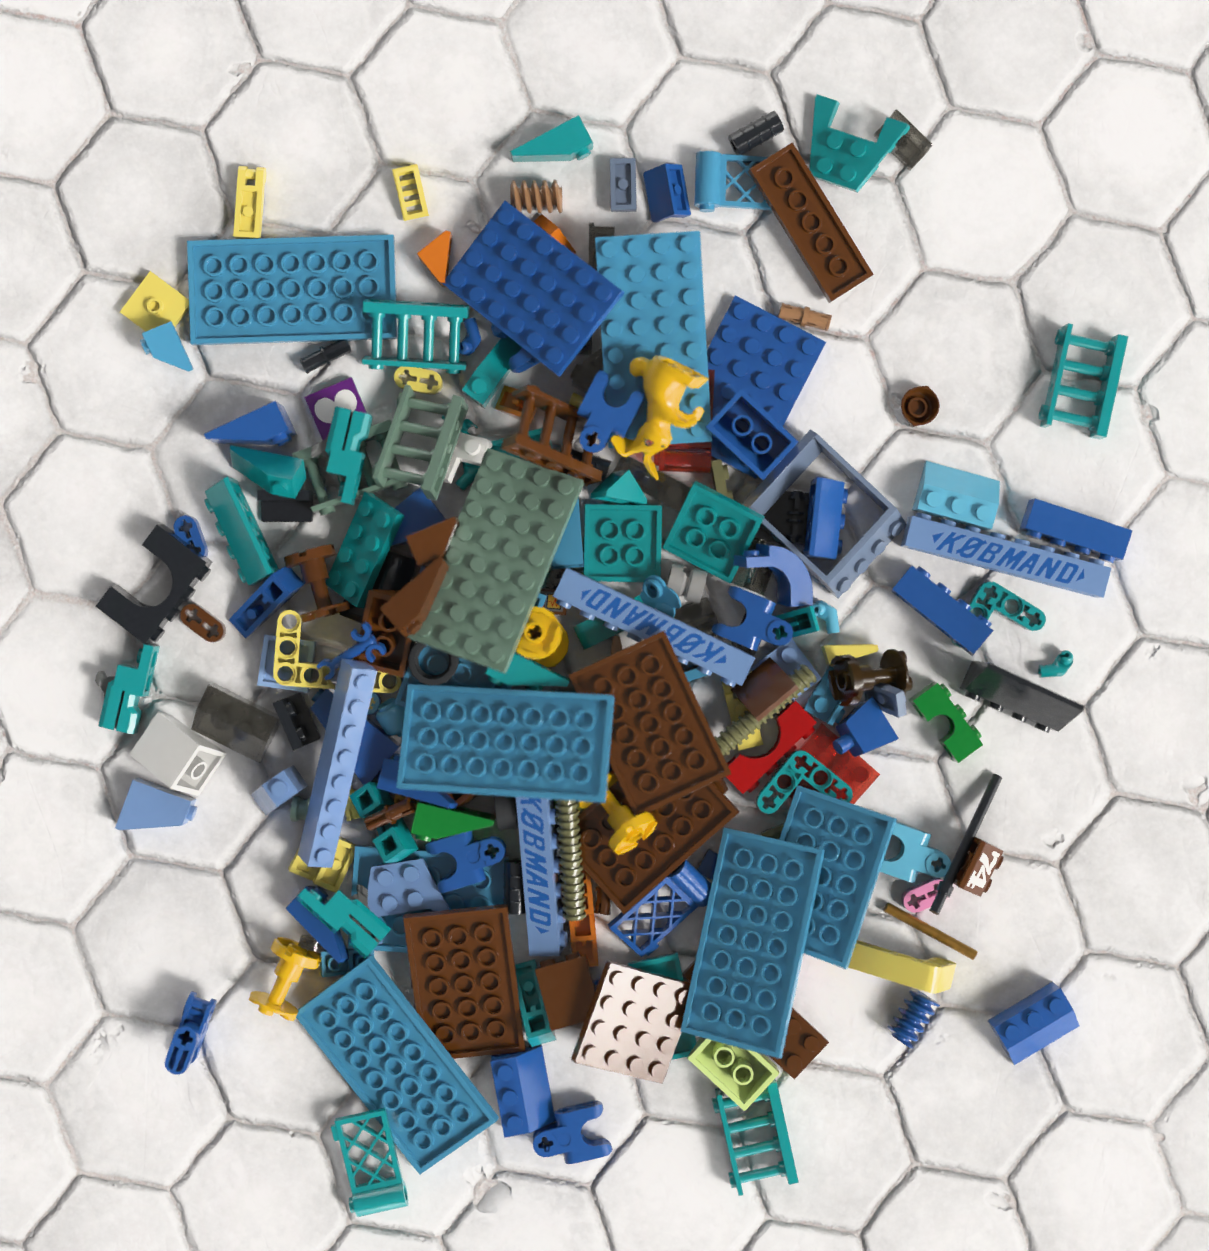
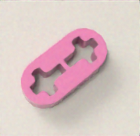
[901,878,948,913]

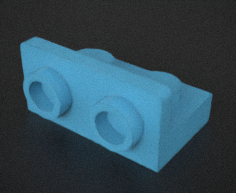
[803,665,845,726]

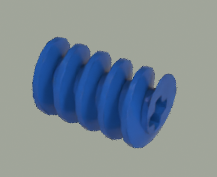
[887,990,940,1049]

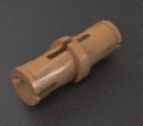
[778,303,832,331]

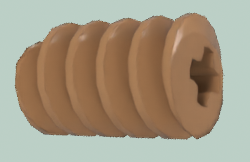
[510,180,562,214]

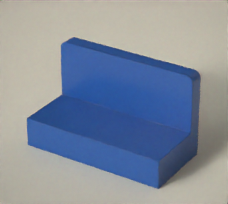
[643,163,691,223]

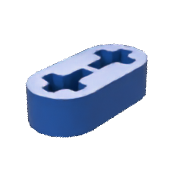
[174,515,208,557]

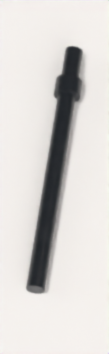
[929,774,1002,915]

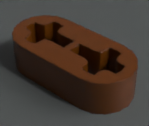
[180,604,226,642]

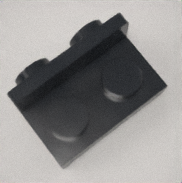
[272,692,321,751]

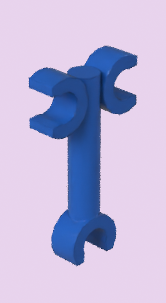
[316,622,387,680]

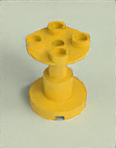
[516,606,569,668]
[577,770,657,854]
[249,937,322,1021]

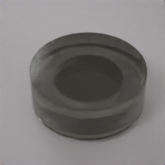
[298,935,324,952]

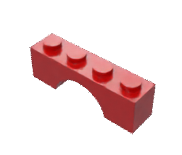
[726,700,817,794]

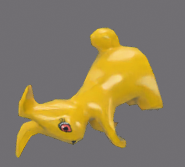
[610,355,709,480]

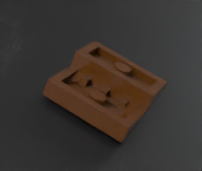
[730,657,799,722]

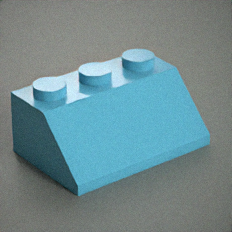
[912,461,1000,530]

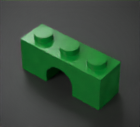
[909,682,983,763]

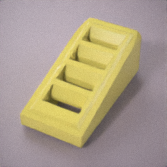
[392,164,429,221]
[821,644,879,666]

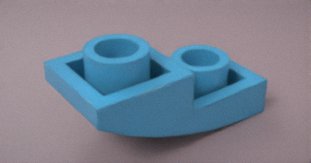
[319,948,374,978]

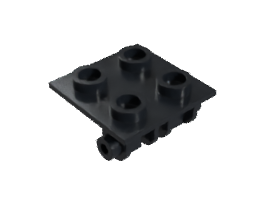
[754,491,809,544]

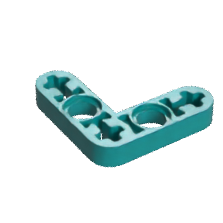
[951,582,1046,648]
[756,749,853,814]

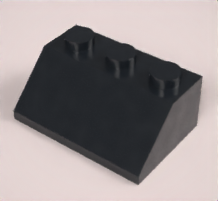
[339,551,417,624]

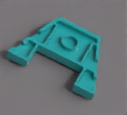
[809,94,910,193]

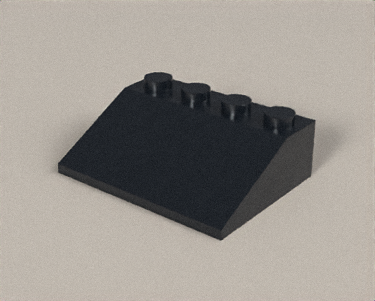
[960,661,1085,734]

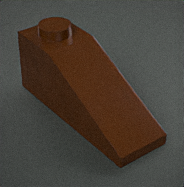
[380,556,449,637]

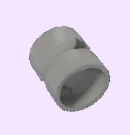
[666,563,708,604]

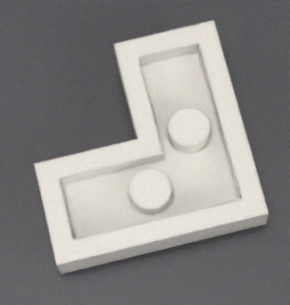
[426,432,492,484]

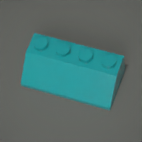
[204,477,279,586]

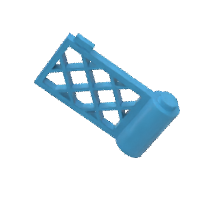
[694,151,771,212]

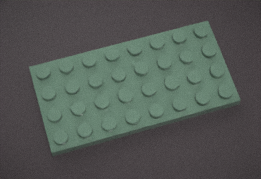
[408,448,584,674]

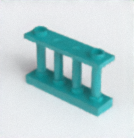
[362,299,469,374]
[1038,323,1129,440]
[712,1079,799,1196]

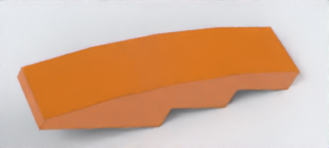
[569,869,599,967]

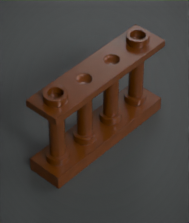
[501,385,602,486]

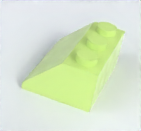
[687,1037,780,1111]

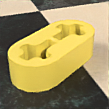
[394,367,443,395]

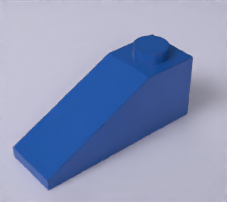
[229,566,304,639]
[376,755,458,809]
[285,886,349,963]

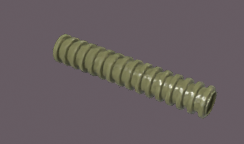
[715,664,817,756]
[555,800,586,921]

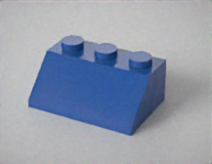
[706,388,798,480]
[803,477,848,560]
[987,982,1079,1065]
[490,1045,555,1138]

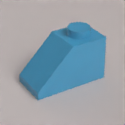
[140,321,194,372]

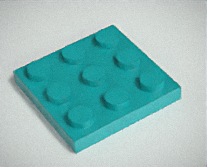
[663,481,765,584]
[584,504,662,582]

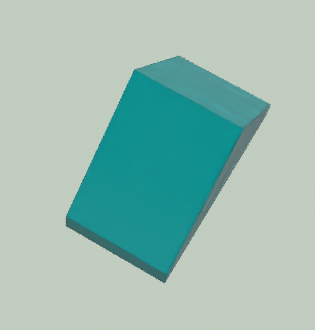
[590,469,647,505]
[774,606,820,640]

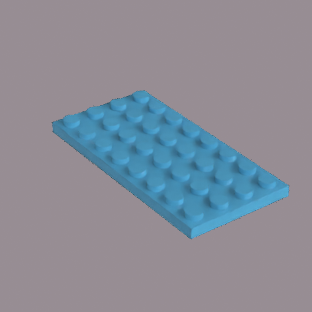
[595,231,712,448]
[187,235,398,345]
[396,684,615,803]
[680,827,825,1058]
[296,954,499,1175]

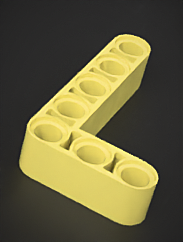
[273,609,402,693]
[848,940,956,993]

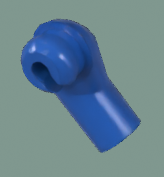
[459,318,481,356]

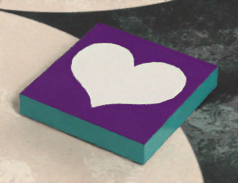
[304,377,372,441]

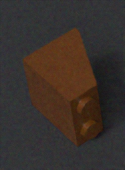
[535,951,596,1031]

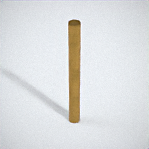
[883,902,978,960]

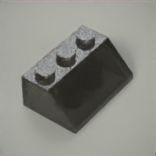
[191,683,281,763]

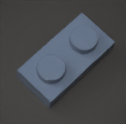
[610,158,637,212]
[865,683,907,718]

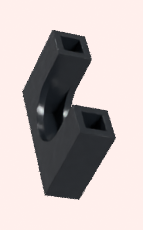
[96,524,213,644]

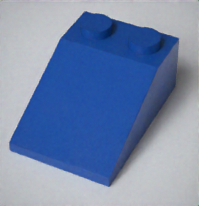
[204,401,297,447]

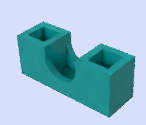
[349,782,419,863]

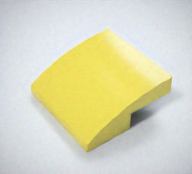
[288,836,356,893]

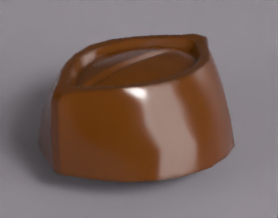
[901,386,940,428]

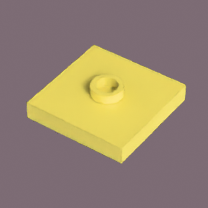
[120,271,189,331]

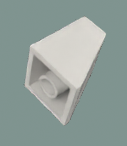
[129,712,227,796]

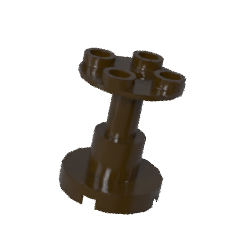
[828,649,913,707]

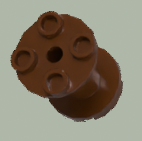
[284,544,352,623]

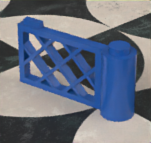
[607,860,712,957]

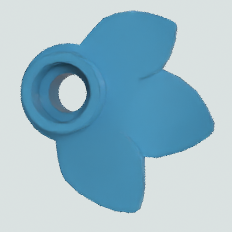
[640,575,681,618]

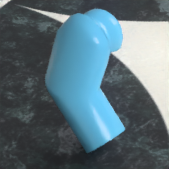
[812,601,840,634]

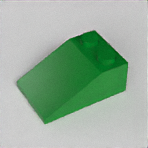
[411,800,496,842]

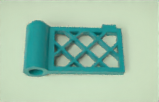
[331,1107,409,1217]

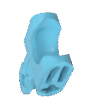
[880,822,951,883]

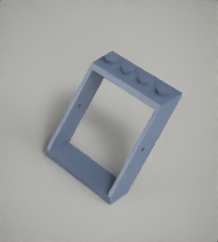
[742,429,906,598]

